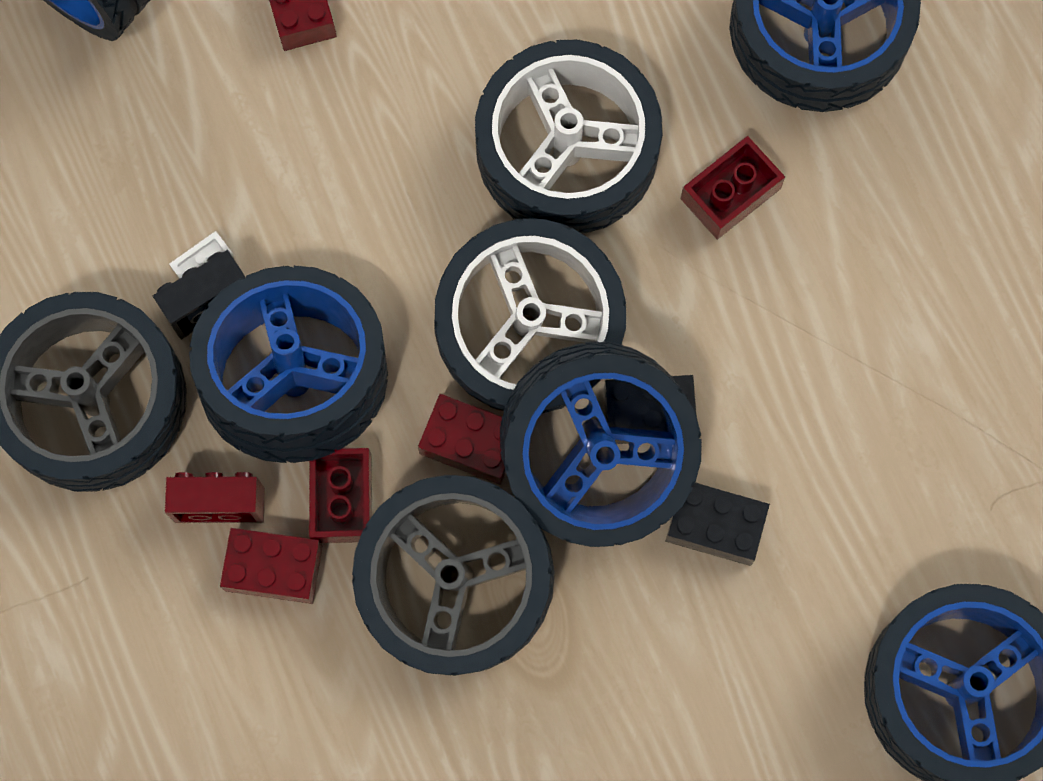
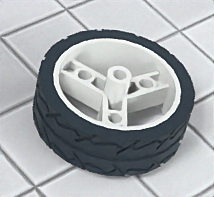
[475,39,663,233]
[434,219,626,414]

